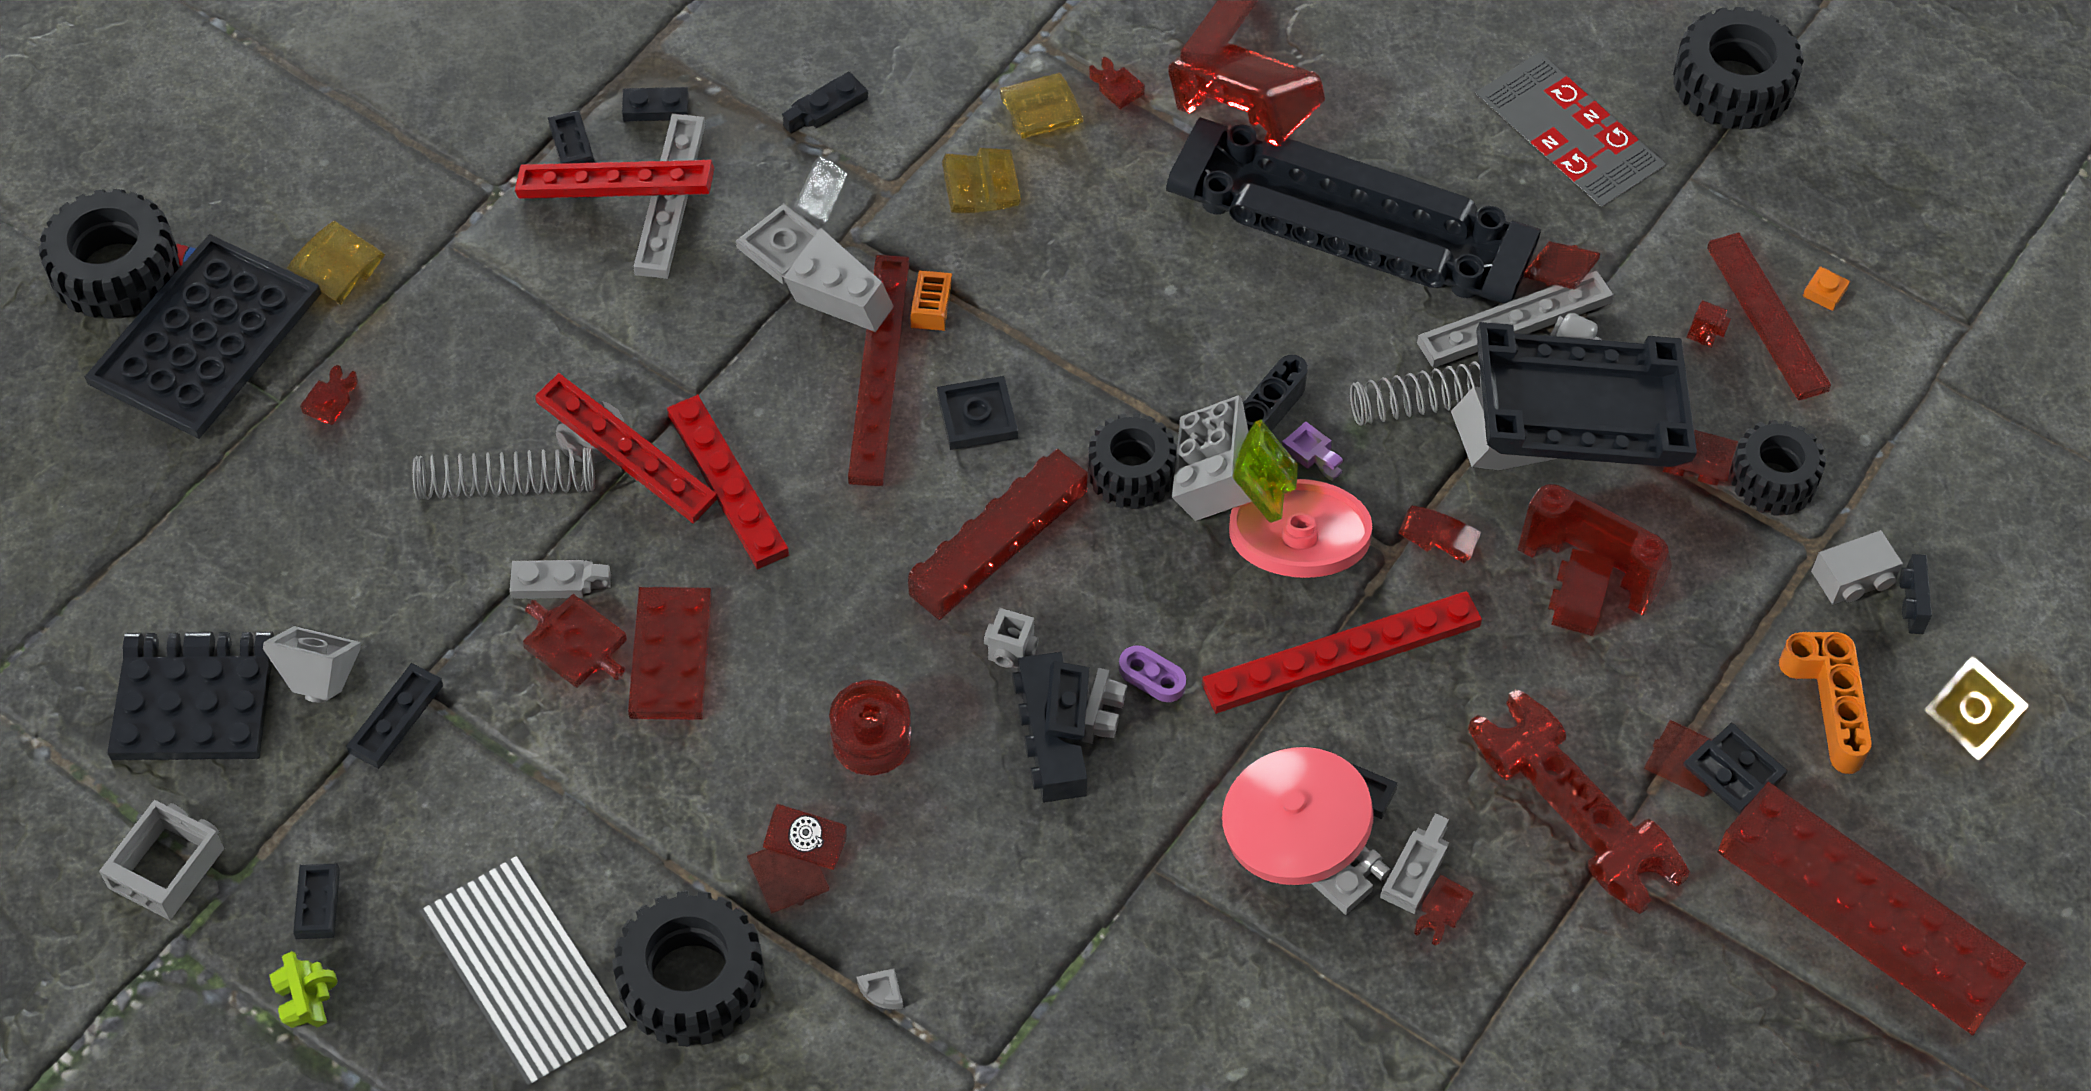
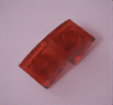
[1399,506,1481,563]

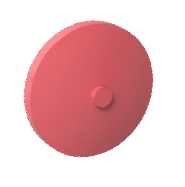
[1229,479,1372,578]
[1222,747,1373,885]

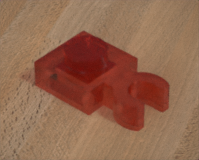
[1089,57,1145,110]
[300,365,358,425]
[1414,875,1474,946]

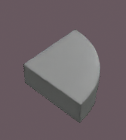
[857,968,903,1009]

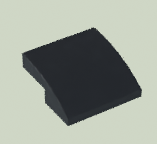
[1683,722,1788,814]

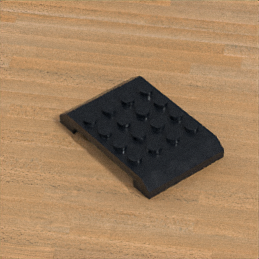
[1476,322,1697,467]

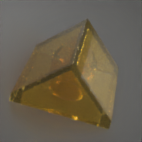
[1925,656,2030,760]

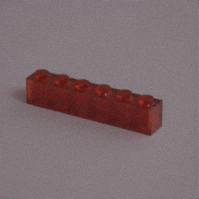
[908,449,1088,620]

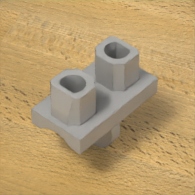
[1082,668,1127,744]

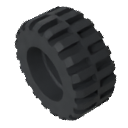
[1673,7,1804,130]
[39,189,179,319]
[613,890,765,1047]

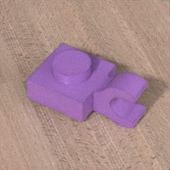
[1282,422,1343,481]

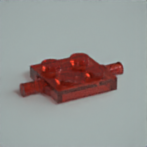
[523,594,627,688]

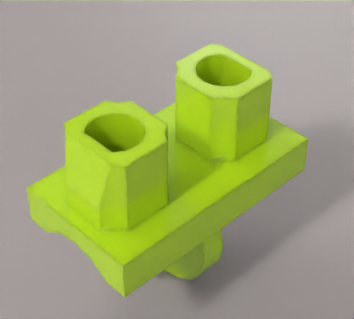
[269,951,337,1028]

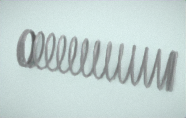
[1350,361,1481,426]
[413,447,595,501]

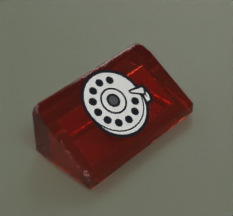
[763,804,847,870]

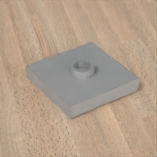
[736,203,818,284]

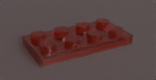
[628,587,712,720]

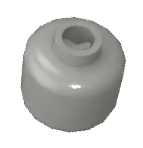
[1550,313,1602,340]

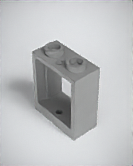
[99,800,224,920]

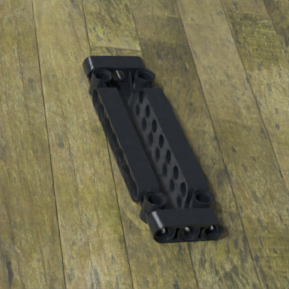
[1166,117,1541,304]

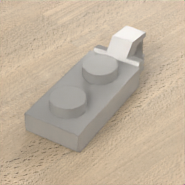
[510,560,611,599]
[1380,813,1449,914]

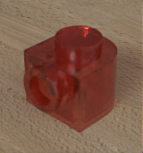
[1687,300,1731,348]

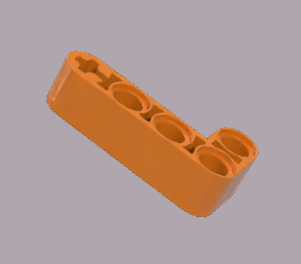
[1779,632,1872,774]

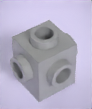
[984,608,1039,668]

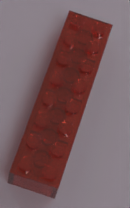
[1717,781,2026,1036]

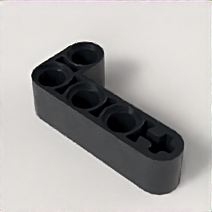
[1243,355,1308,485]

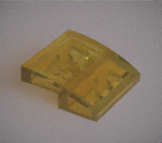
[999,73,1083,139]
[942,148,1021,213]
[287,221,385,305]

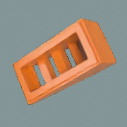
[911,271,952,331]

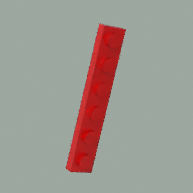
[515,160,714,199]
[535,373,717,524]
[667,395,789,570]

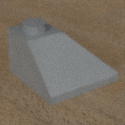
[263,626,361,703]

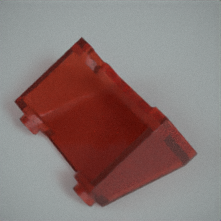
[1168,43,1325,146]
[1518,484,1672,616]

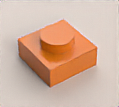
[1803,266,1850,311]

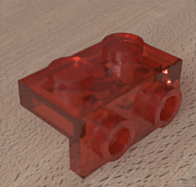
[1663,429,1738,486]

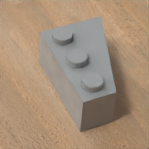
[783,227,894,332]

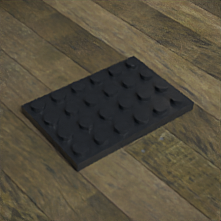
[84,234,322,439]

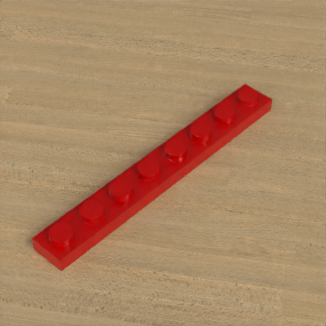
[1202,591,1482,714]

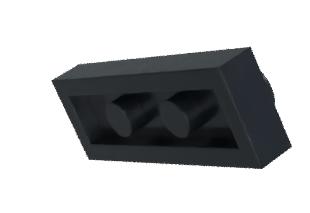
[346,663,444,769]

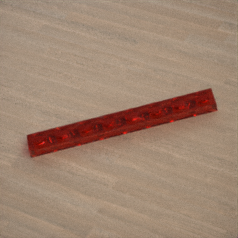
[848,255,910,486]

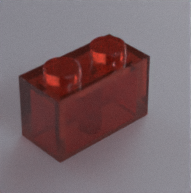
[1548,548,1615,636]

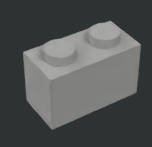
[1811,530,1903,605]

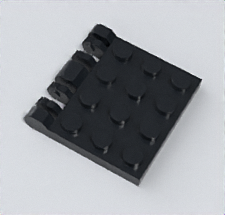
[107,631,274,760]

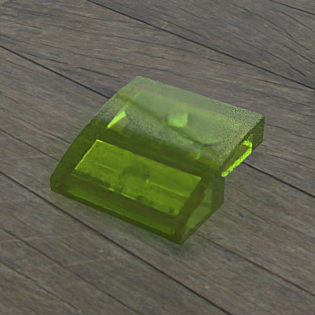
[1233,420,1298,523]

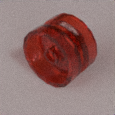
[829,679,912,776]

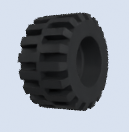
[1088,413,1176,509]
[1730,420,1826,516]

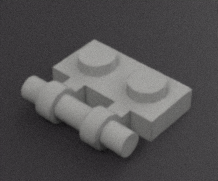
[1311,847,1391,915]

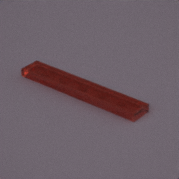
[1180,0,1258,66]
[1707,232,1831,401]

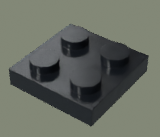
[937,376,1018,450]

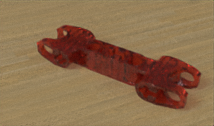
[1468,689,1690,914]

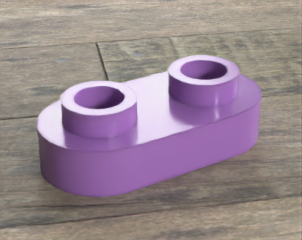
[1119,645,1186,702]

